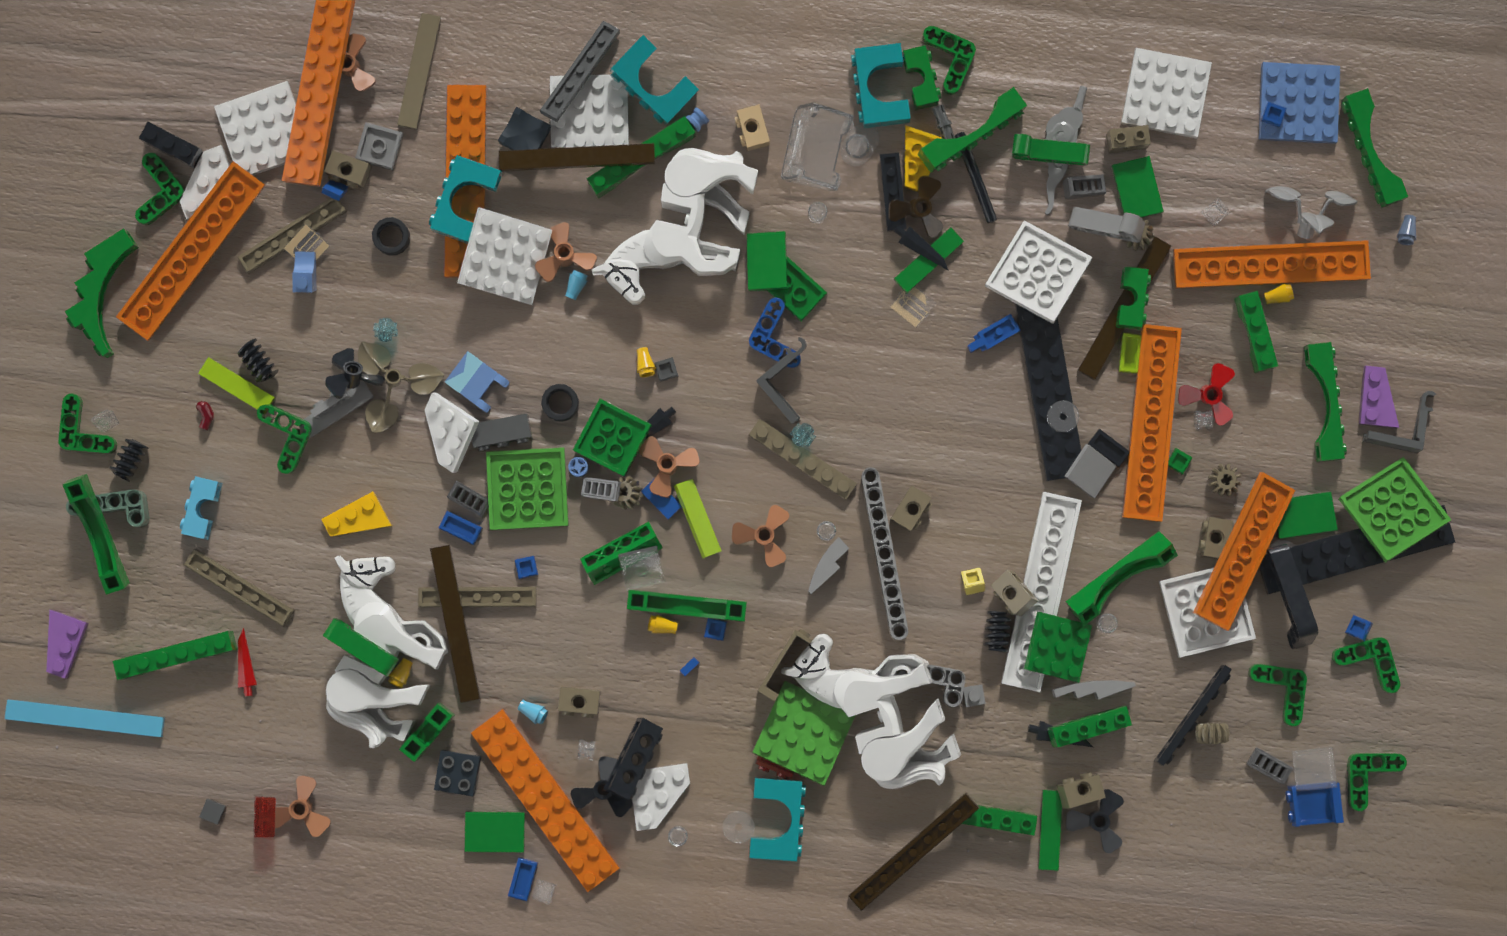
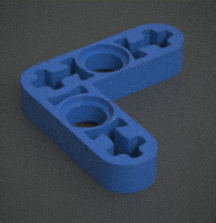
[749,298,801,368]

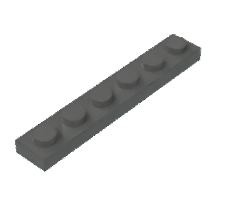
[540,21,620,122]

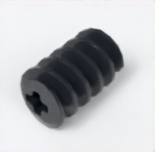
[238,338,279,383]
[109,439,149,482]
[984,611,1011,652]

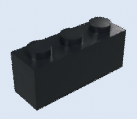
[139,122,203,169]

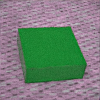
[1168,448,1192,475]

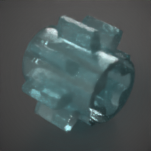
[373,318,398,342]
[790,423,816,447]

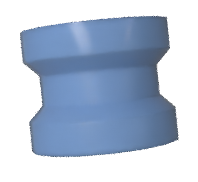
[686,107,709,132]
[568,457,589,477]

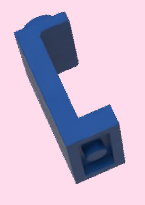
[1285,781,1344,827]

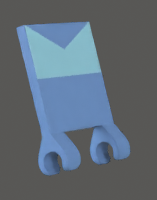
[445,351,510,413]

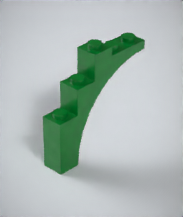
[65,228,139,358]

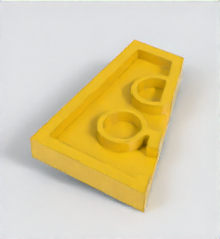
[905,125,942,192]
[321,491,392,537]

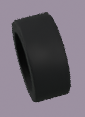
[372,217,410,256]
[541,384,579,422]

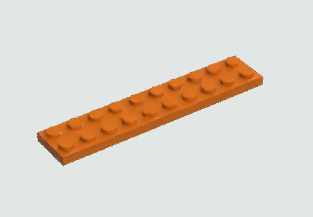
[282,0,355,187]
[444,85,487,278]
[116,161,266,341]
[1173,240,1371,289]
[1122,324,1182,522]
[471,709,620,892]

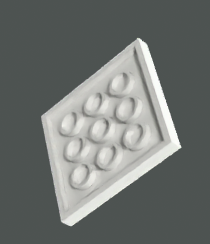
[1121,48,1212,139]
[550,74,629,148]
[214,81,296,175]
[457,207,552,305]
[985,221,1092,324]
[1159,568,1256,658]

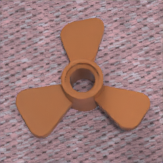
[342,34,376,92]
[535,222,597,282]
[639,436,700,498]
[732,505,789,567]
[267,775,331,837]

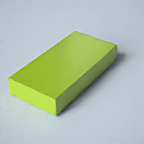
[1118,333,1141,374]

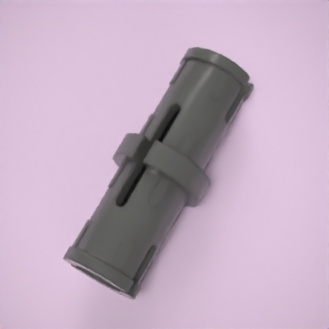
[932,104,955,139]

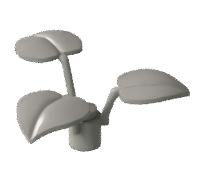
[1265,186,1358,239]

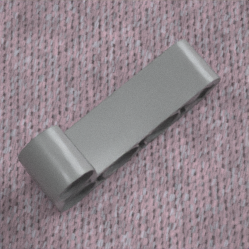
[1068,207,1145,243]
[890,665,965,707]

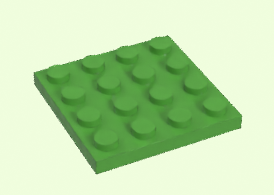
[486,447,569,530]
[1338,457,1451,563]
[752,681,855,786]

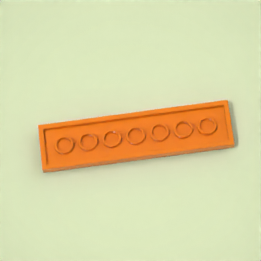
[1193,472,1295,631]

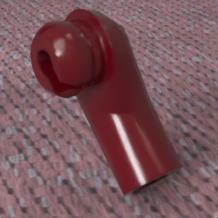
[196,401,214,431]

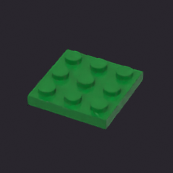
[573,399,652,477]
[1024,612,1092,683]

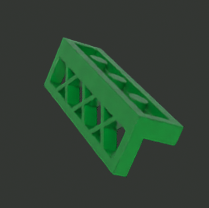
[580,521,663,585]

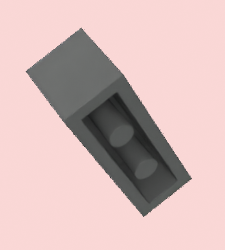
[472,413,533,451]

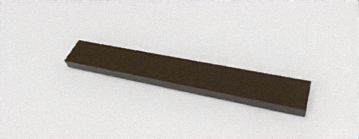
[499,143,655,172]
[1077,236,1171,380]
[430,544,481,703]
[848,793,979,911]

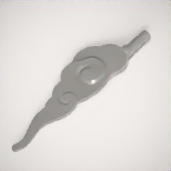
[1045,86,1087,215]

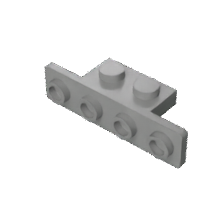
[299,381,373,439]

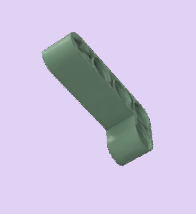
[66,490,150,528]

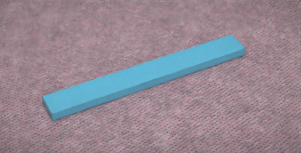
[5,699,165,737]

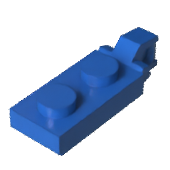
[967,314,1021,353]

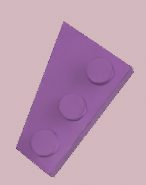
[1359,366,1399,428]
[46,610,88,679]

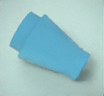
[565,270,588,300]
[518,700,548,725]

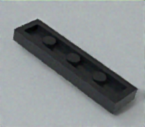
[880,152,907,232]

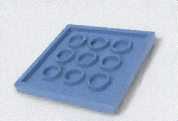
[1259,62,1340,144]

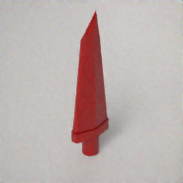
[238,628,257,697]

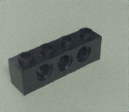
[603,718,663,800]

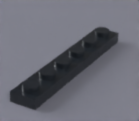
[1154,665,1232,766]

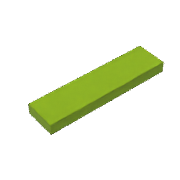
[198,357,275,414]
[674,479,721,558]

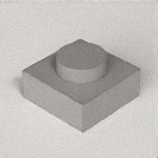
[963,684,986,707]

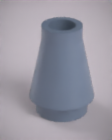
[1397,215,1416,245]

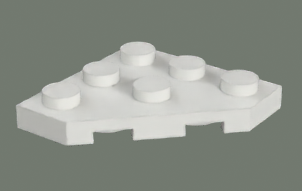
[180,145,230,220]
[425,393,479,473]
[629,763,690,831]

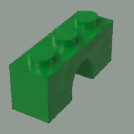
[902,45,941,111]
[1116,267,1151,330]
[399,703,455,762]

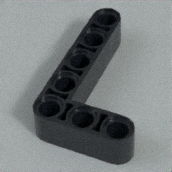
[1267,544,1319,650]

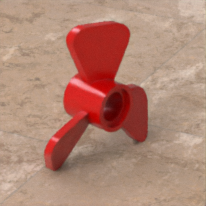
[1178,363,1235,426]

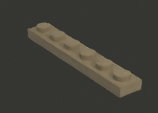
[749,419,857,500]

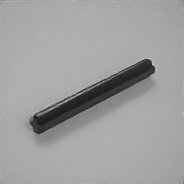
[955,132,997,224]

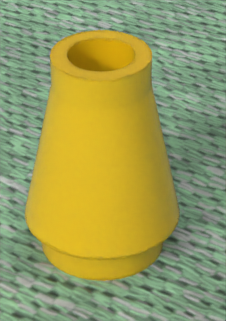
[1264,284,1294,304]
[636,347,656,378]
[648,614,678,634]
[388,658,413,689]

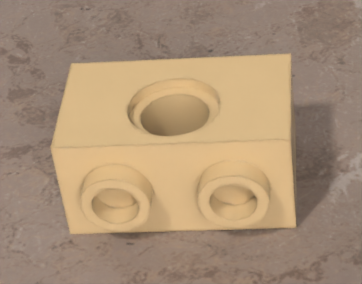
[734,104,770,151]

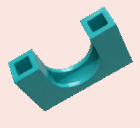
[609,35,699,125]
[851,43,911,129]
[429,155,503,244]
[749,777,806,861]

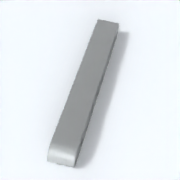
[861,467,908,640]

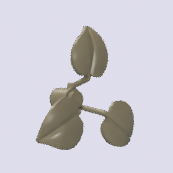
[358,342,444,433]

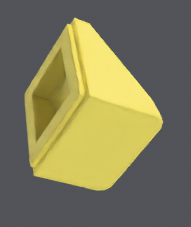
[961,568,985,595]

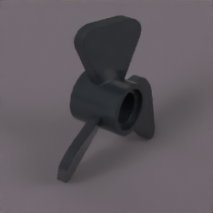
[325,348,385,399]
[570,756,633,817]
[1066,789,1124,853]

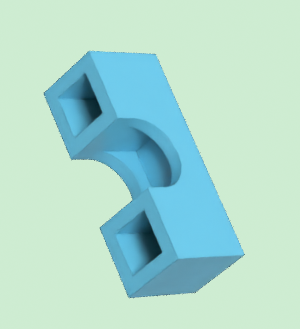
[180,476,222,540]

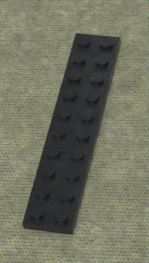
[1015,303,1082,482]
[1259,505,1455,595]

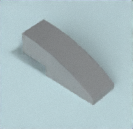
[808,537,849,594]

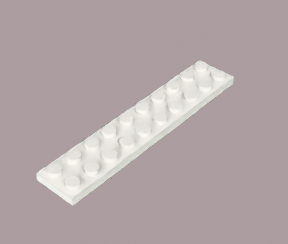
[1001,492,1082,692]

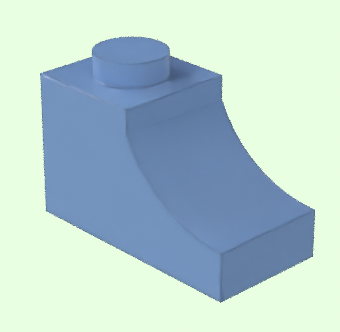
[292,251,317,293]

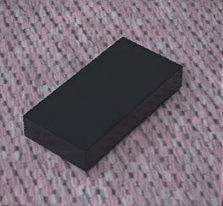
[1088,429,1129,468]

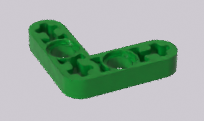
[922,26,976,95]
[135,153,185,225]
[58,394,117,454]
[257,404,312,474]
[1332,637,1401,693]
[1248,664,1307,726]
[1347,753,1407,811]

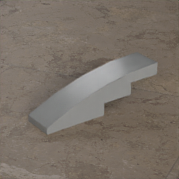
[1051,680,1136,699]

